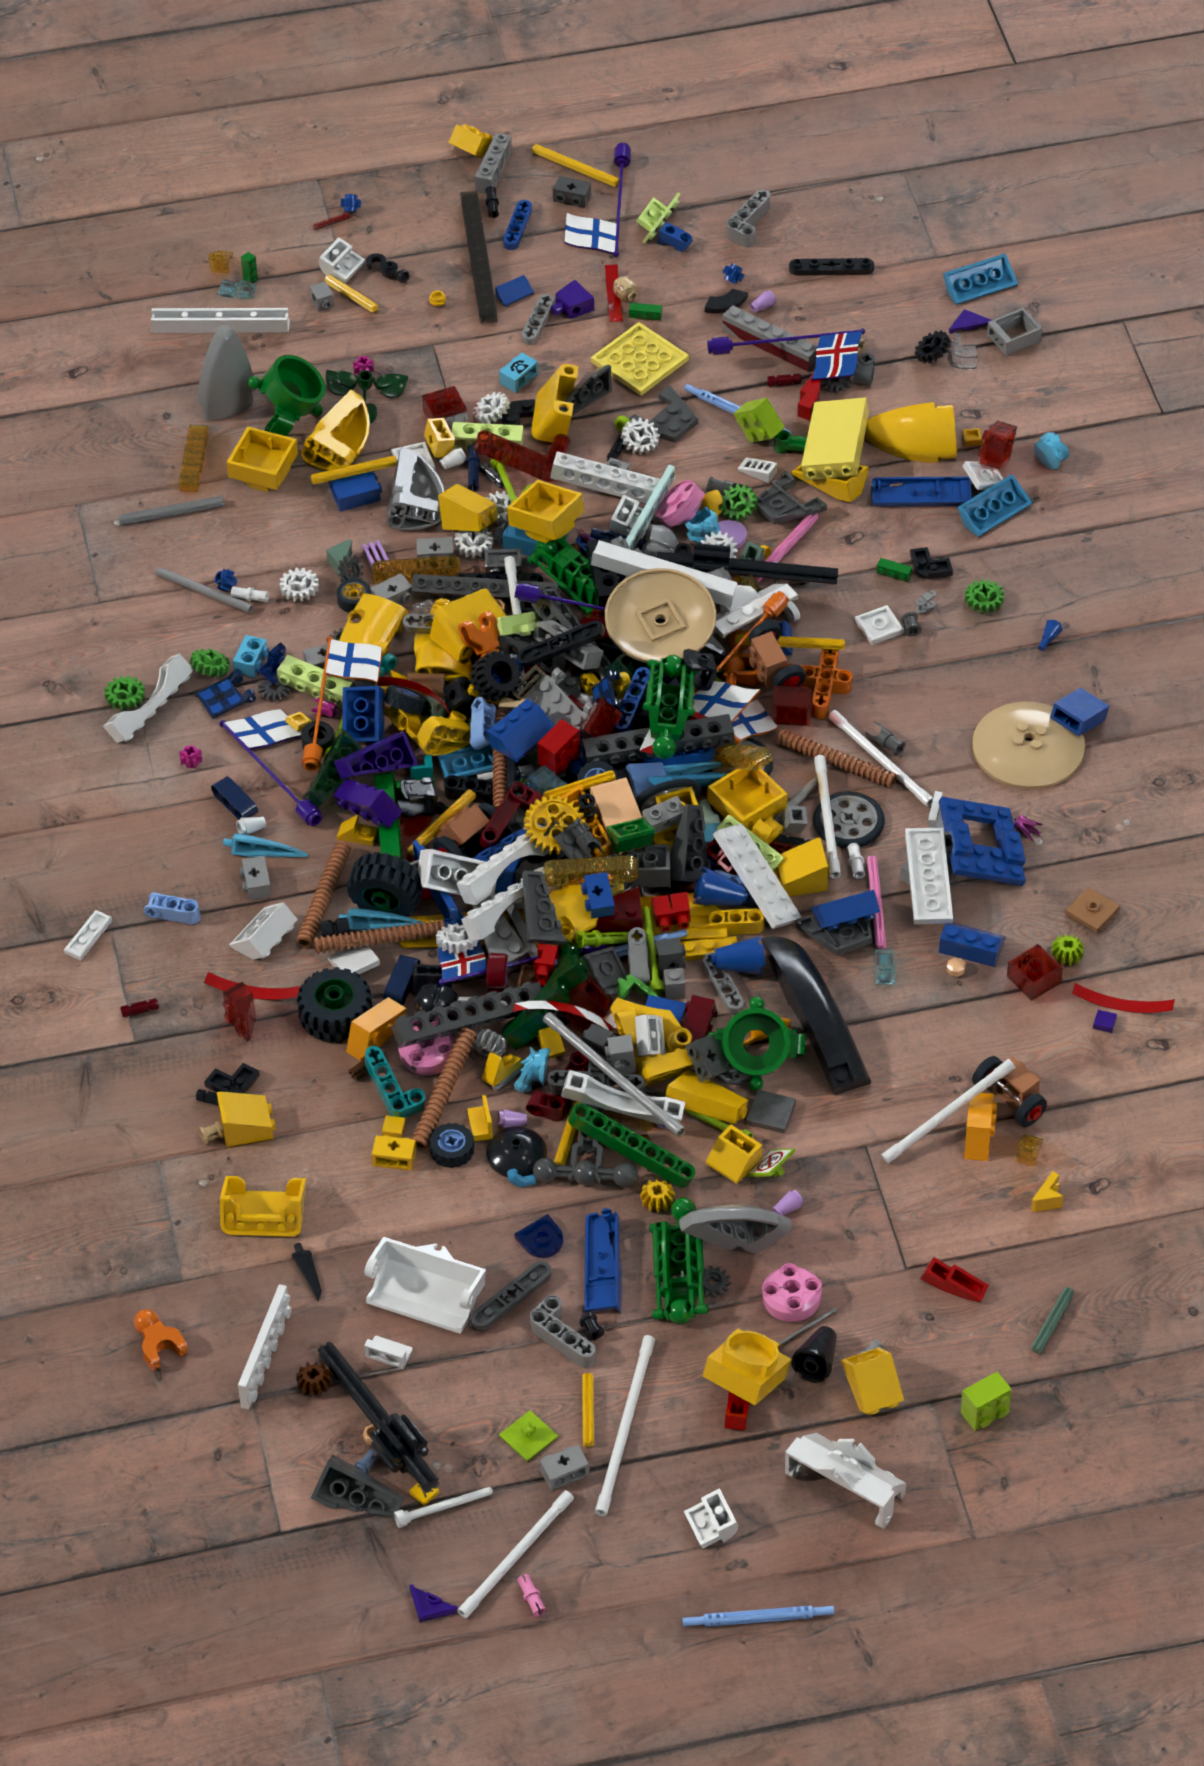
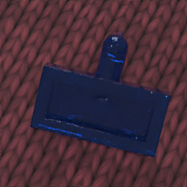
[259,642,286,685]

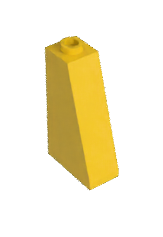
[665,1069,748,1124]

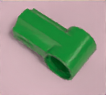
[774,430,807,454]

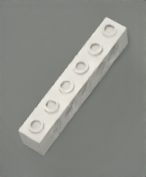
[550,452,660,504]

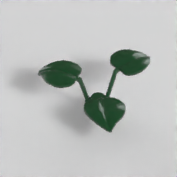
[326,370,408,424]

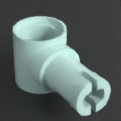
[699,799,720,824]

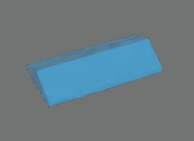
[943,253,1018,305]
[957,474,1033,537]
[437,745,493,778]
[648,772,729,787]

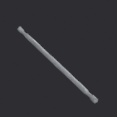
[779,1308,837,1347]

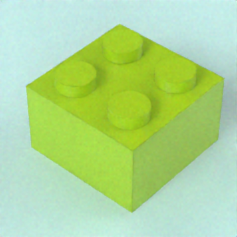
[733,398,785,443]
[961,1371,1012,1431]

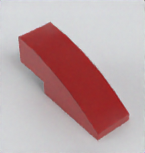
[797,373,821,421]
[920,1257,989,1302]
[725,1391,750,1430]

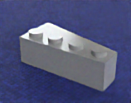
[473,896,529,975]

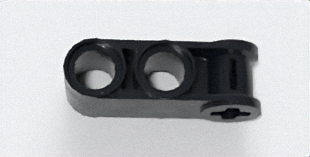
[444,775,493,805]

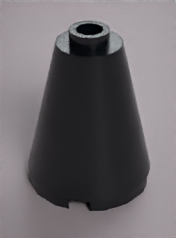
[791,1326,837,1382]

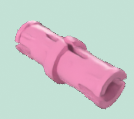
[517,1574,547,1617]

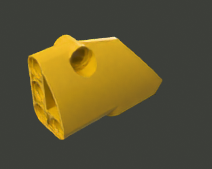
[384,706,471,756]
[610,997,694,1086]

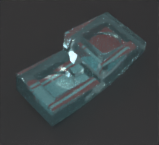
[217,278,256,299]
[874,949,895,985]

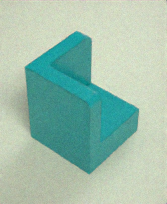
[410,754,433,779]

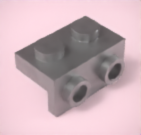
[485,549,522,573]

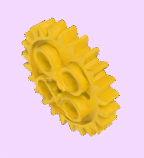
[523,795,586,855]

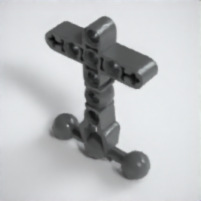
[533,1055,646,1188]

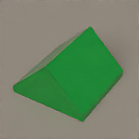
[607,817,655,853]

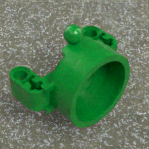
[248,355,326,436]
[708,996,805,1091]

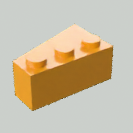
[346,997,406,1061]
[964,1093,997,1161]

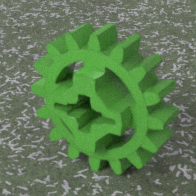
[719,484,758,522]
[965,579,1004,614]
[189,648,230,677]
[104,675,145,711]

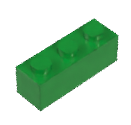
[241,252,258,286]
[629,303,662,321]
[876,558,912,582]

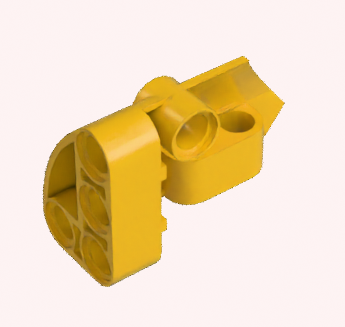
[339,594,409,656]
[414,623,473,687]
[523,876,614,950]

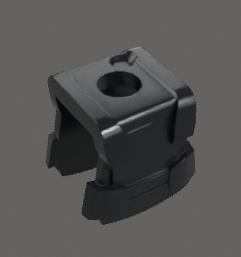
[677,649,718,691]
[443,678,487,718]
[398,778,438,818]

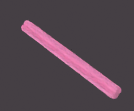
[752,513,818,583]
[867,856,886,950]

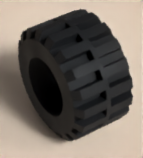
[470,650,522,701]

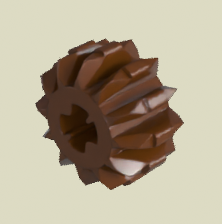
[296,1361,332,1397]

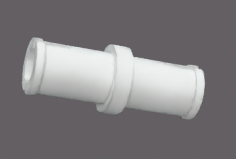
[231,586,269,603]
[847,843,865,879]

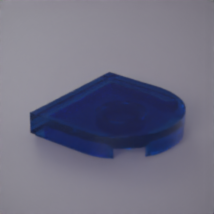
[514,1214,563,1258]

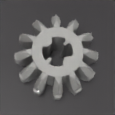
[473,1029,507,1057]

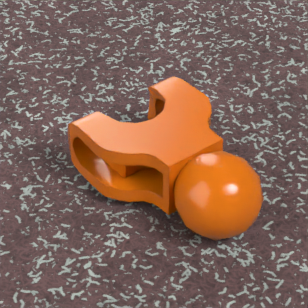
[458,611,500,658]
[133,1309,188,1371]

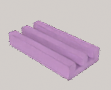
[362,540,391,573]

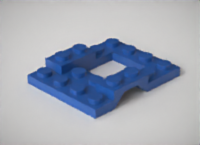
[938,796,1026,886]

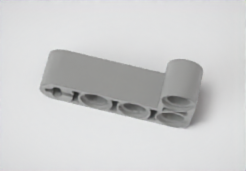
[727,189,770,248]
[530,1295,596,1369]

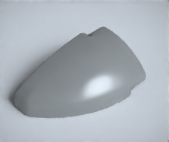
[198,324,253,421]
[387,447,444,530]
[679,1204,792,1254]

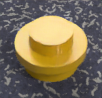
[429,291,446,306]

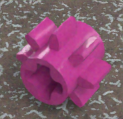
[353,356,374,376]
[179,745,203,768]

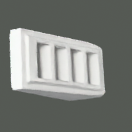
[738,457,777,483]

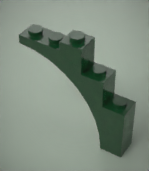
[503,939,588,1050]

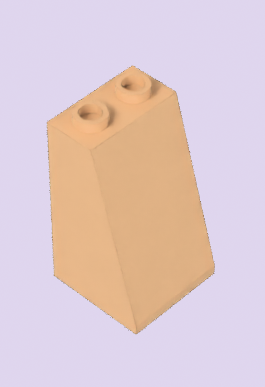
[590,778,644,856]

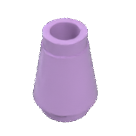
[750,290,777,313]
[497,1109,527,1129]
[773,1190,804,1216]

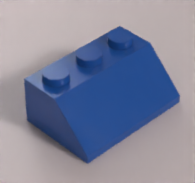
[342,686,385,746]
[487,699,555,762]
[811,889,880,931]
[939,923,1006,967]

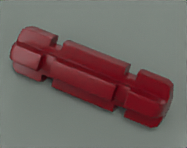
[767,373,802,387]
[120,998,159,1017]

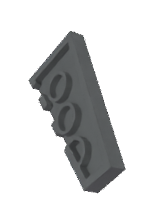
[522,871,567,945]

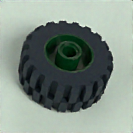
[346,852,423,917]
[297,967,373,1043]

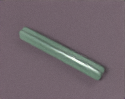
[1031,1287,1074,1354]

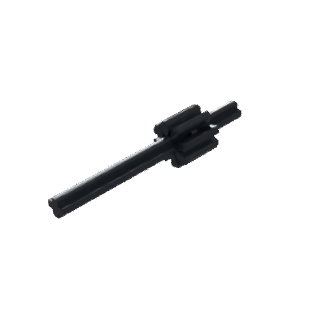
[657,543,838,585]
[318,1342,440,1493]

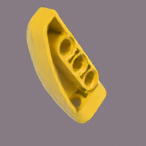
[301,390,370,470]
[865,402,957,463]

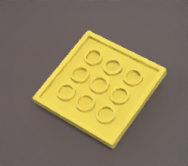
[591,322,689,396]

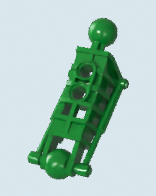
[527,535,622,616]
[643,655,698,759]
[649,1197,709,1325]

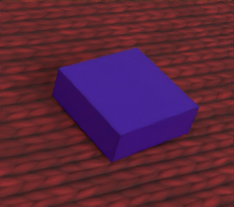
[1093,1010,1117,1033]

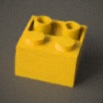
[448,123,493,158]
[706,1124,762,1184]

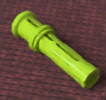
[576,930,633,948]

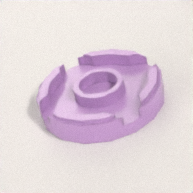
[716,520,747,549]

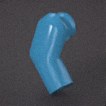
[507,1169,536,1188]

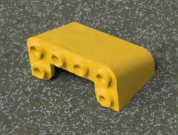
[531,364,579,445]
[430,588,506,662]

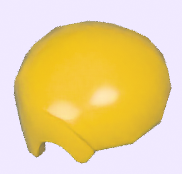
[701,490,723,518]

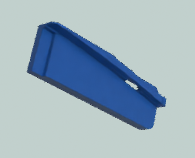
[871,476,972,506]
[413,840,464,928]
[585,1208,622,1313]

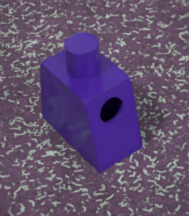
[551,280,595,319]

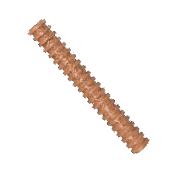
[493,708,509,809]
[777,729,897,789]
[296,840,351,948]
[314,919,446,954]
[412,1028,477,1149]

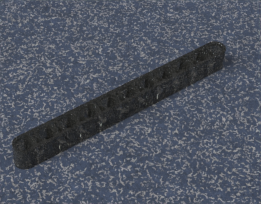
[460,190,498,324]

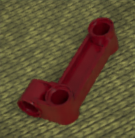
[479,782,543,849]
[526,1051,588,1122]

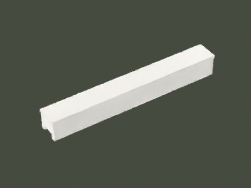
[151,308,290,333]
[591,540,737,608]

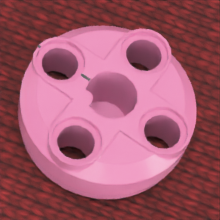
[655,480,705,529]
[398,1021,455,1076]
[762,1263,822,1322]

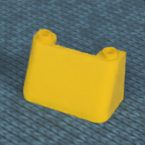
[220,1176,306,1237]

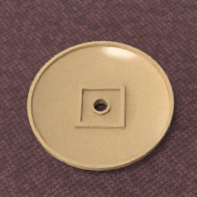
[605,568,716,663]
[972,702,1085,790]

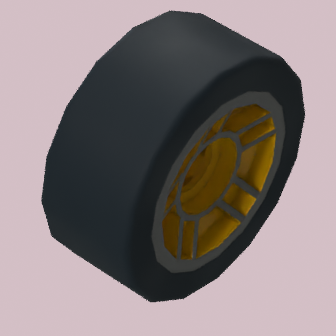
[337,579,371,613]

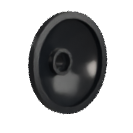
[487,1127,547,1177]

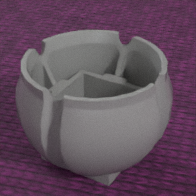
[641,524,678,558]

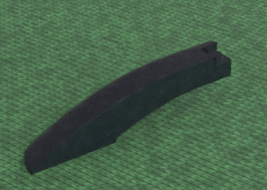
[761,936,871,1095]

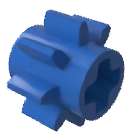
[340,194,361,213]
[722,263,744,284]
[214,569,237,592]

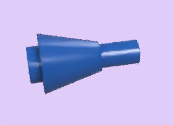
[1038,620,1063,651]

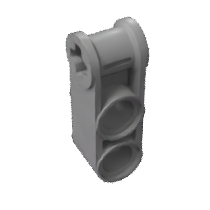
[628,927,650,984]

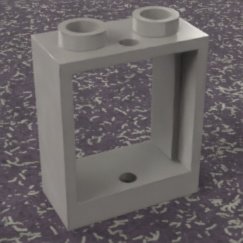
[987,308,1043,355]

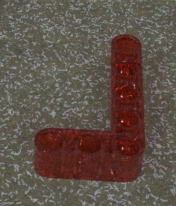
[474,430,570,482]

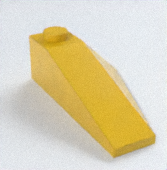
[792,465,869,502]

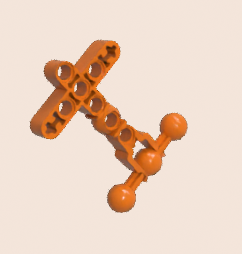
[722,629,853,719]

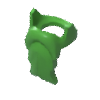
[615,974,659,1000]

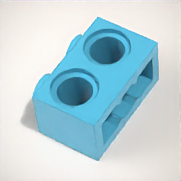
[233,635,269,678]

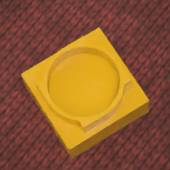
[226,426,298,492]
[507,480,584,543]
[707,760,788,831]
[702,1329,791,1405]

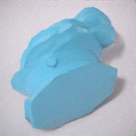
[1034,432,1069,470]
[685,507,721,543]
[514,1047,550,1093]

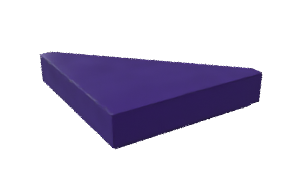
[949,309,992,334]
[409,1584,458,1623]

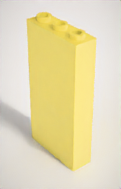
[801,397,870,480]

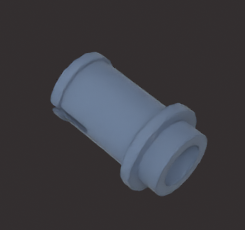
[355,1449,379,1474]

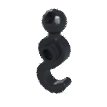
[366,253,410,283]

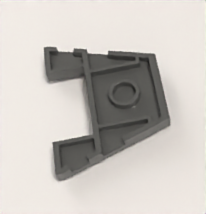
[629,385,698,442]
[755,471,827,524]
[796,915,872,956]

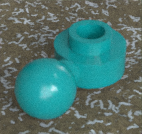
[379,653,398,677]

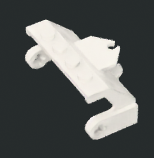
[708,584,800,651]
[364,1237,486,1334]
[785,1433,906,1529]

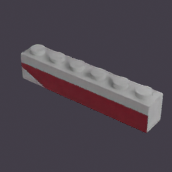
[723,305,818,372]

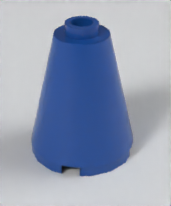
[693,867,748,906]
[711,936,765,975]

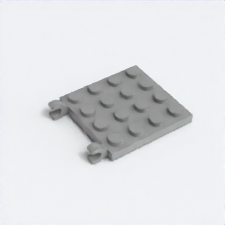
[523,667,599,776]

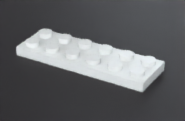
[713,824,802,929]
[905,828,953,924]
[238,1284,292,1410]

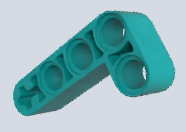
[364,1046,426,1118]

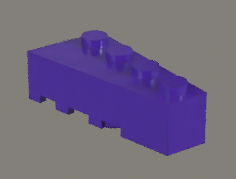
[334,731,419,779]
[333,778,402,829]

